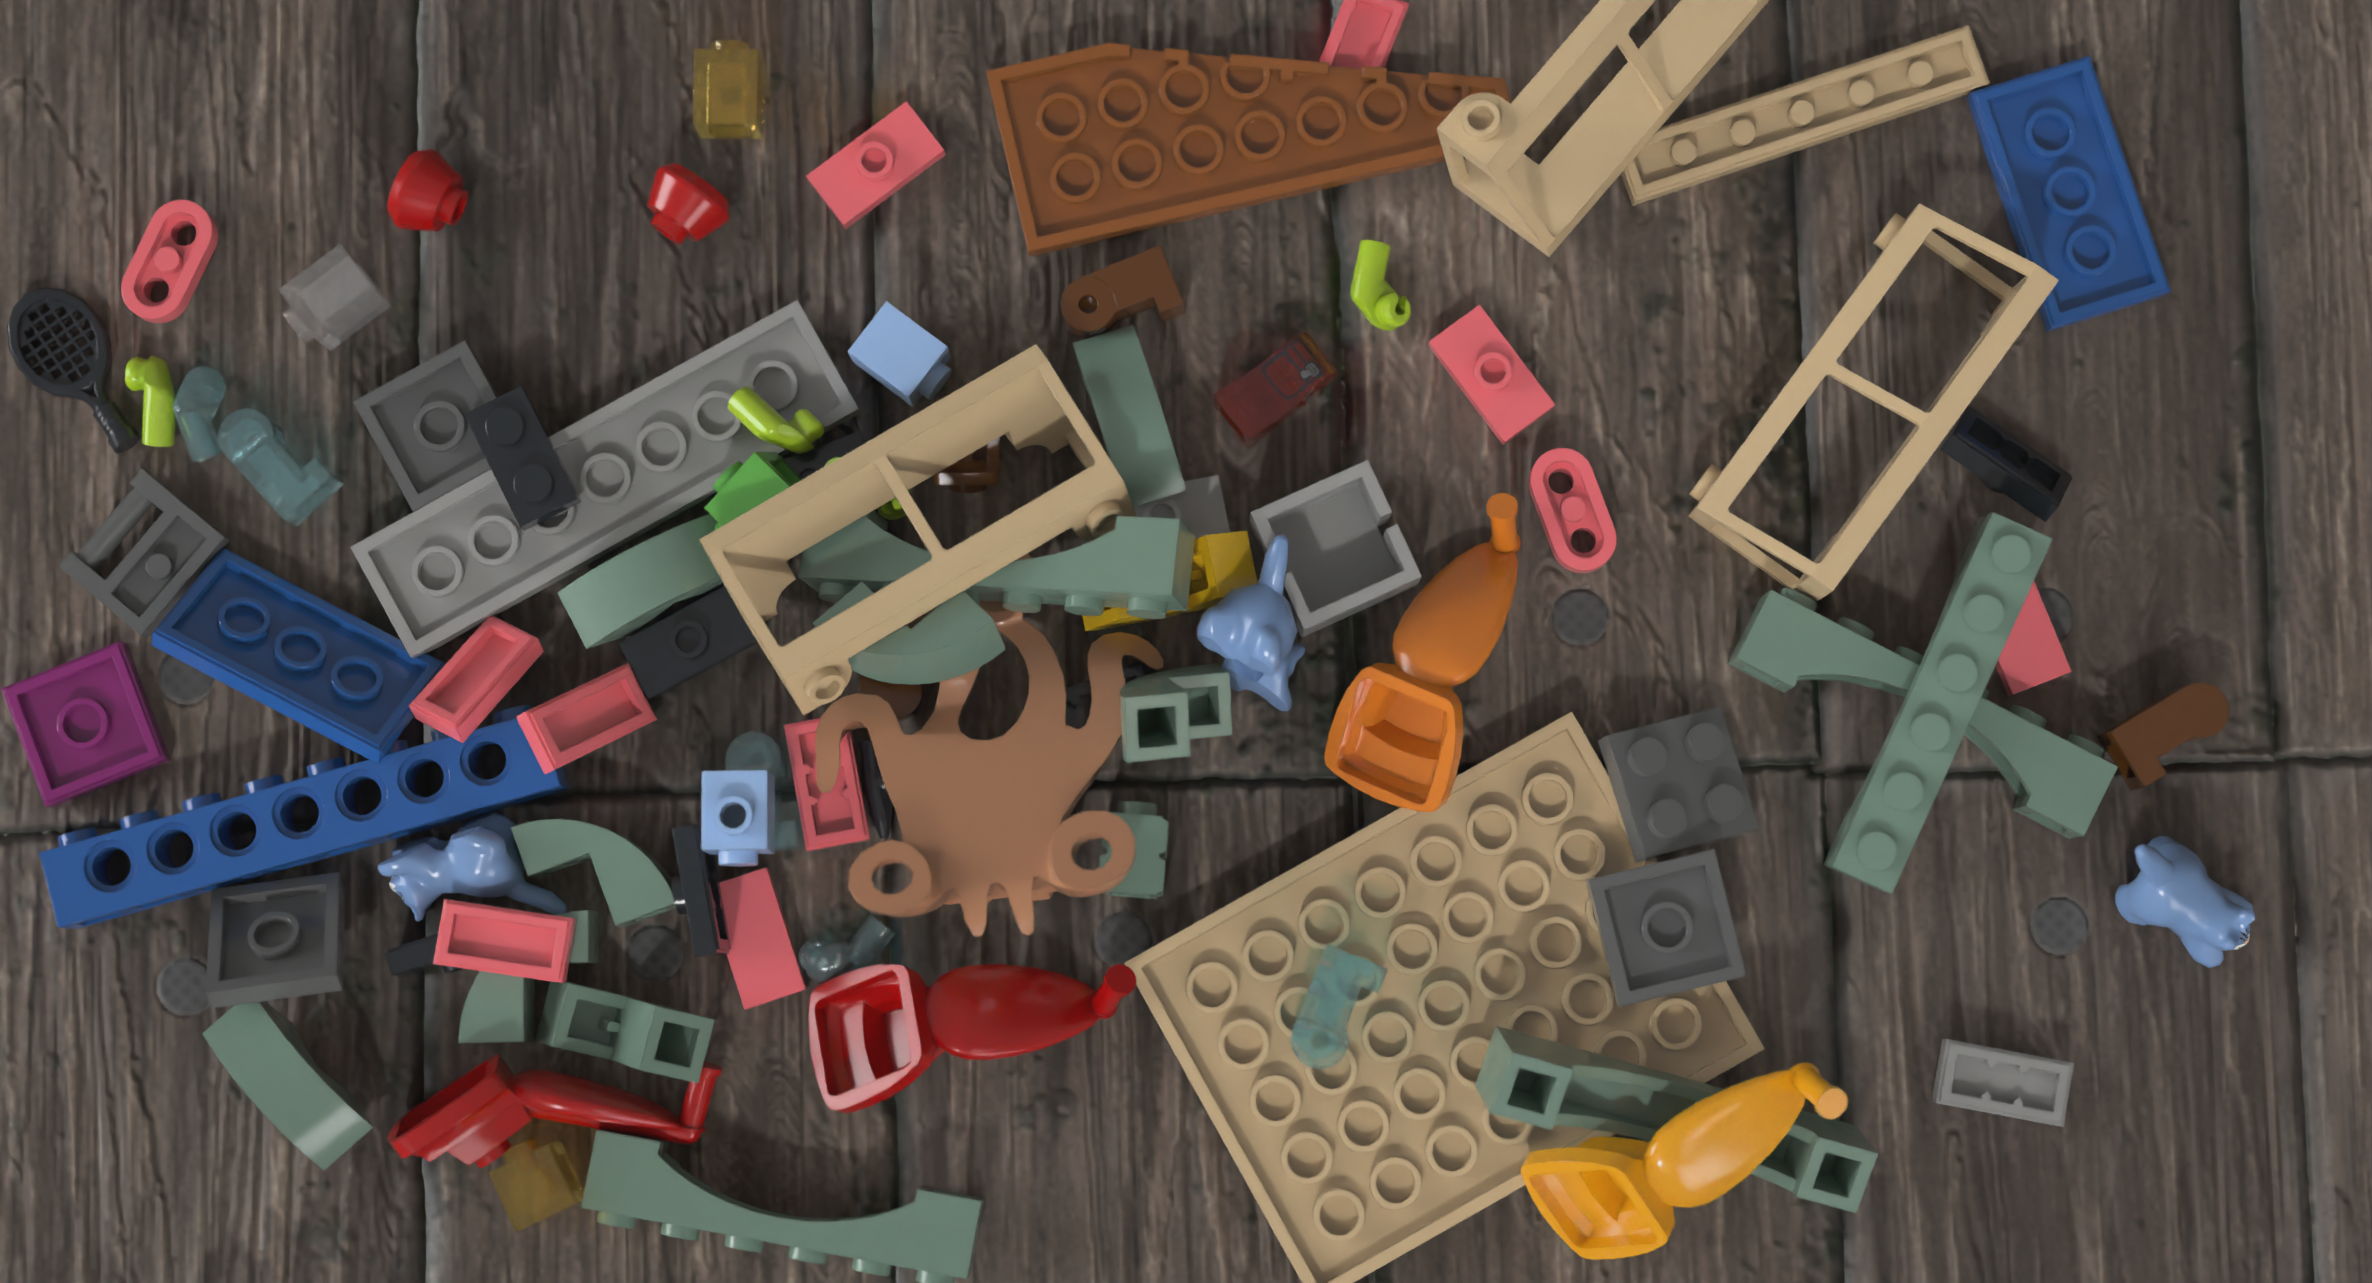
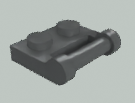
[59,468,231,638]

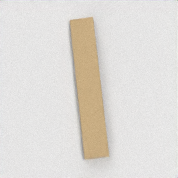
[1621,25,1990,206]

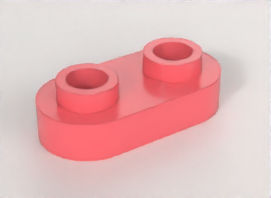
[121,200,218,323]
[1528,448,1617,573]

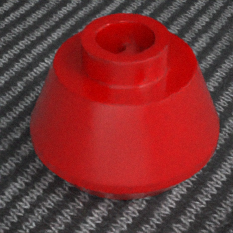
[387,148,469,232]
[647,163,730,245]

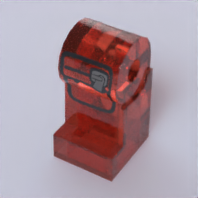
[1214,332,1339,449]

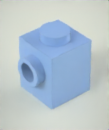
[848,301,952,407]
[701,770,775,866]

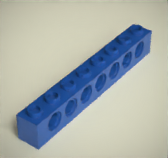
[39,705,570,929]

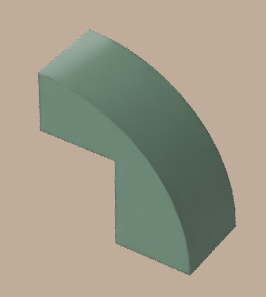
[1073,325,1186,507]
[557,514,724,649]
[813,582,1006,685]
[1120,663,1232,763]
[511,819,676,927]
[459,910,599,1043]
[535,981,715,1083]
[202,1001,373,1170]

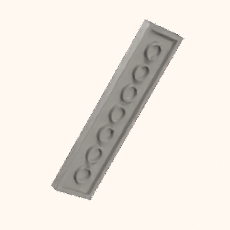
[350,300,861,659]

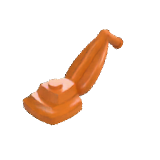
[1324,493,1521,812]

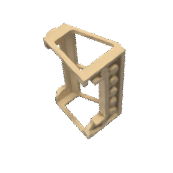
[1437,0,1769,257]
[1688,203,2059,602]
[699,344,1137,716]

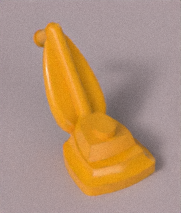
[1521,1062,1848,1260]

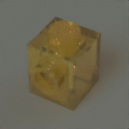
[693,40,765,139]
[488,1137,584,1232]

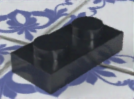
[464,386,581,531]

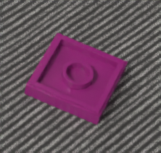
[1,641,171,808]

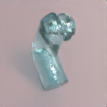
[172,366,225,462]
[798,915,895,983]

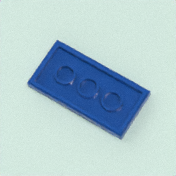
[1966,56,2171,332]
[152,548,446,764]

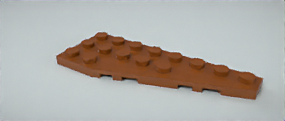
[986,43,1511,257]

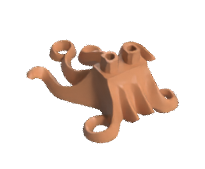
[815,553,1164,937]

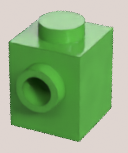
[705,452,803,530]

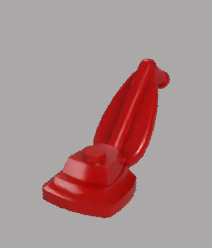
[809,964,1136,1114]
[387,1054,723,1168]

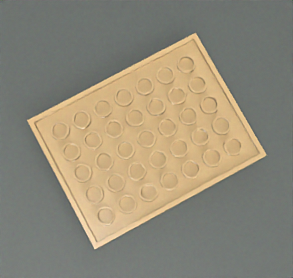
[1124,712,1765,1283]

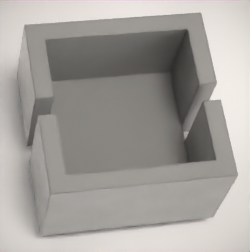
[1249,460,1422,637]

